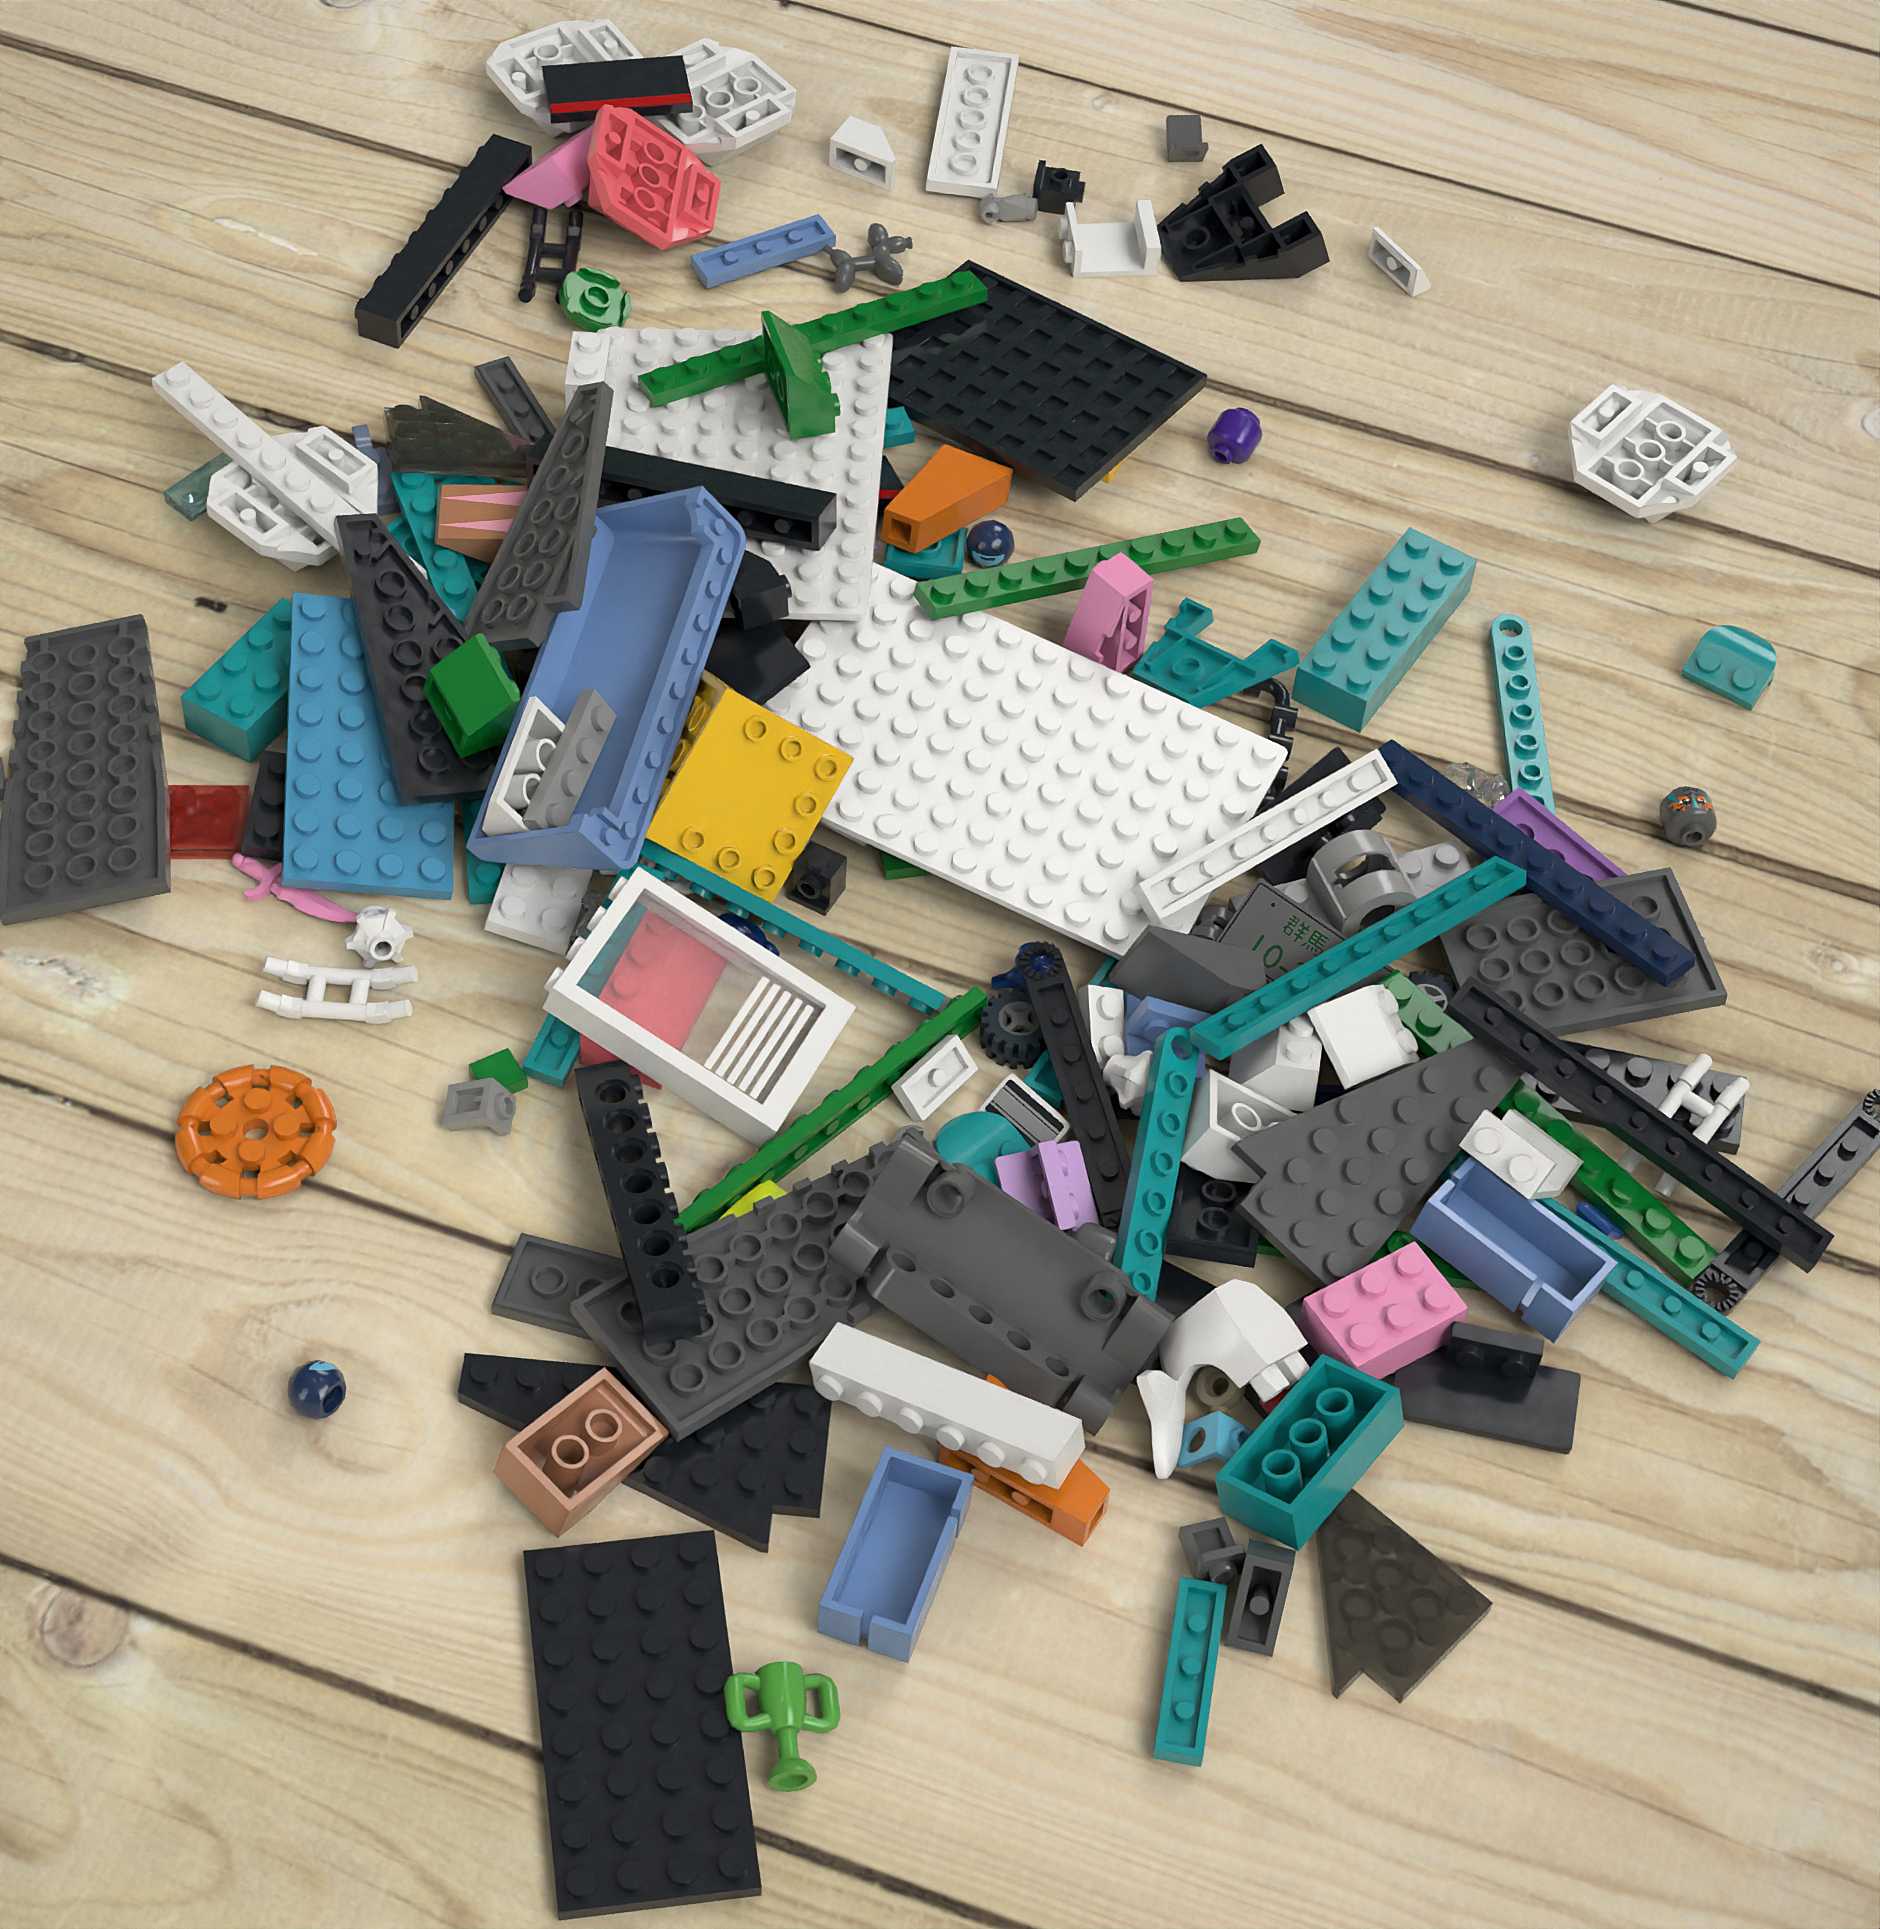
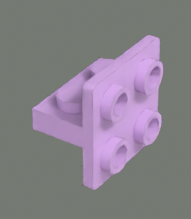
[993,1140,1099,1233]

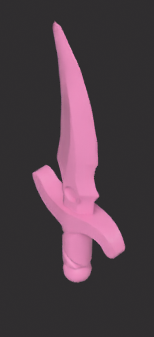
[232,852,359,922]

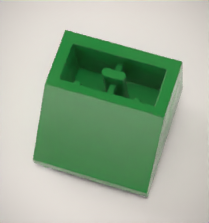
[423,633,521,758]

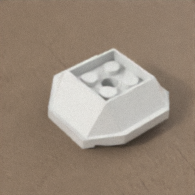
[486,18,644,138]
[643,38,797,167]
[1567,384,1737,524]
[206,426,378,572]

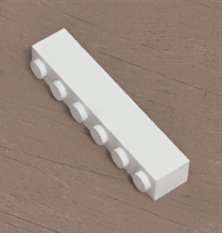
[809,1322,1085,1490]

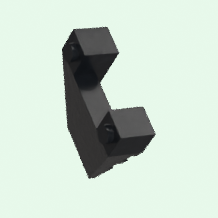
[1157,143,1330,282]
[704,618,811,706]

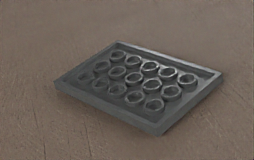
[1435,867,1728,1038]

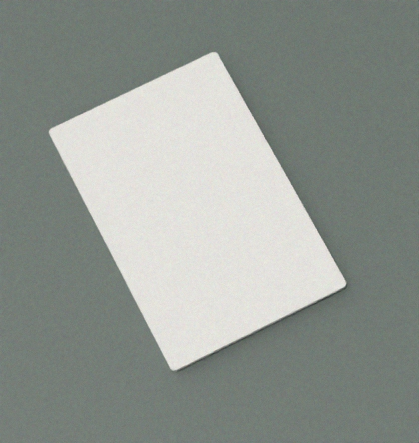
[597,326,893,621]
[762,562,1288,960]

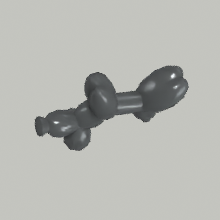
[823,223,913,293]

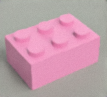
[1297,1241,1469,1380]

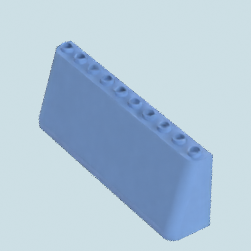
[466,486,746,871]

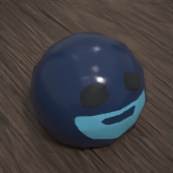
[966,520,1015,569]
[287,1360,346,1420]

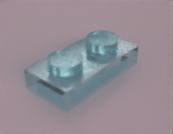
[164,452,234,522]

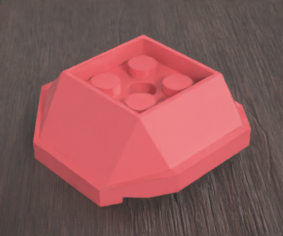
[587,104,721,251]

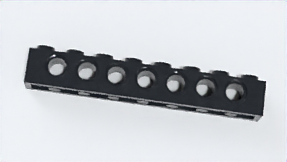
[574,1059,707,1347]

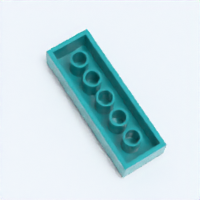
[1291,527,1478,733]

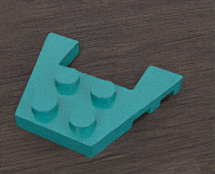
[1132,598,1300,709]

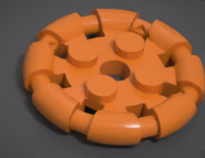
[175,1064,337,1200]

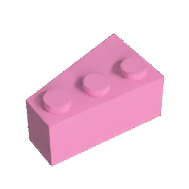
[1061,552,1154,674]

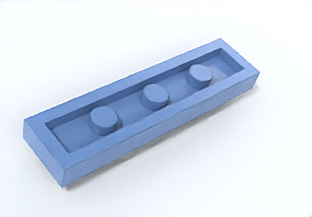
[691,214,836,289]

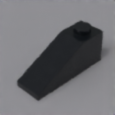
[726,550,792,631]

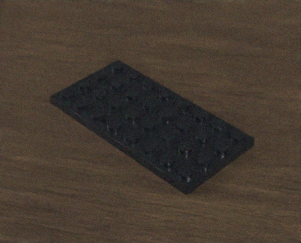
[523,1530,762,1921]

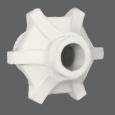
[345,906,414,969]
[1103,1050,1154,1116]

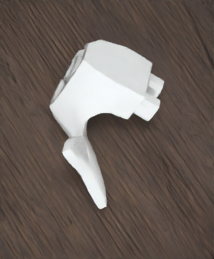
[1137,1279,1310,1479]

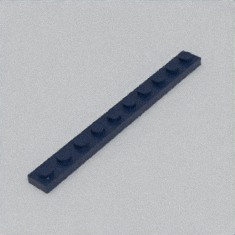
[1377,739,1696,987]

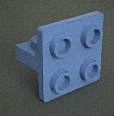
[1123,994,1213,1078]

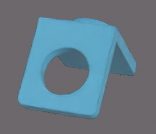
[1178,1411,1254,1469]

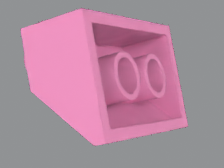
[502,123,594,210]

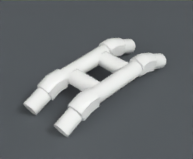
[255,955,418,1024]
[1618,1053,1750,1198]

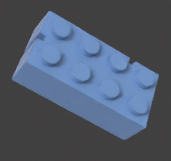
[1409,1155,1618,1343]
[817,1446,975,1663]

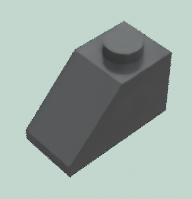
[1225,1539,1296,1657]

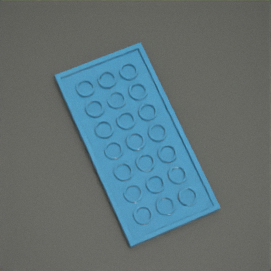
[281,592,456,900]

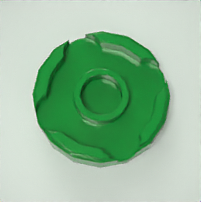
[559,267,632,333]

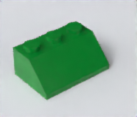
[761,310,841,440]

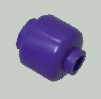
[1207,407,1263,464]

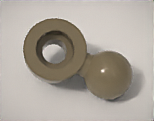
[1196,1365,1246,1442]

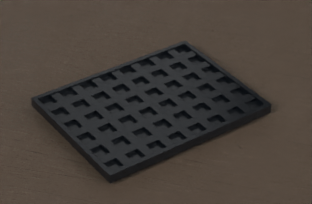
[887,259,1207,502]

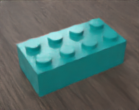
[181,597,291,763]
[1215,1354,1404,1551]

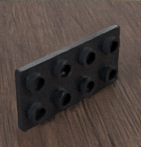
[1247,747,1386,886]
[1393,1321,1581,1455]

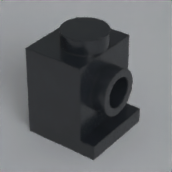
[1032,160,1086,215]
[789,840,847,916]

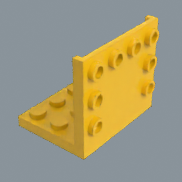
[646,670,855,904]

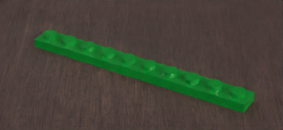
[638,270,987,408]
[913,517,1261,620]
[1377,969,1719,1288]
[673,986,988,1235]

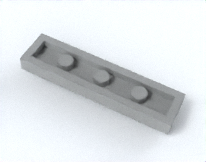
[522,689,617,831]

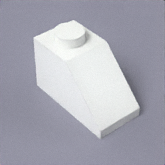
[829,116,896,191]

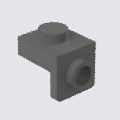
[1178,1517,1246,1584]

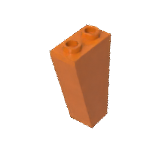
[880,444,1013,554]
[936,1374,1110,1547]

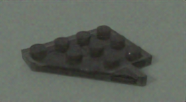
[383,395,535,478]
[1315,1488,1493,1704]

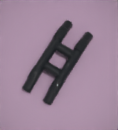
[518,208,584,305]

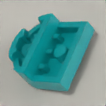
[1682,625,1776,711]
[932,1111,1031,1188]

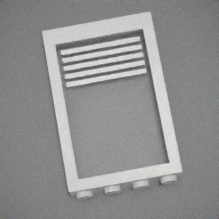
[542,867,856,1148]

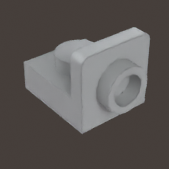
[441,1077,516,1136]

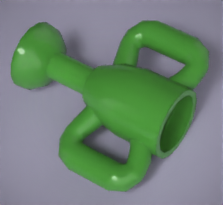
[724,1661,841,1792]

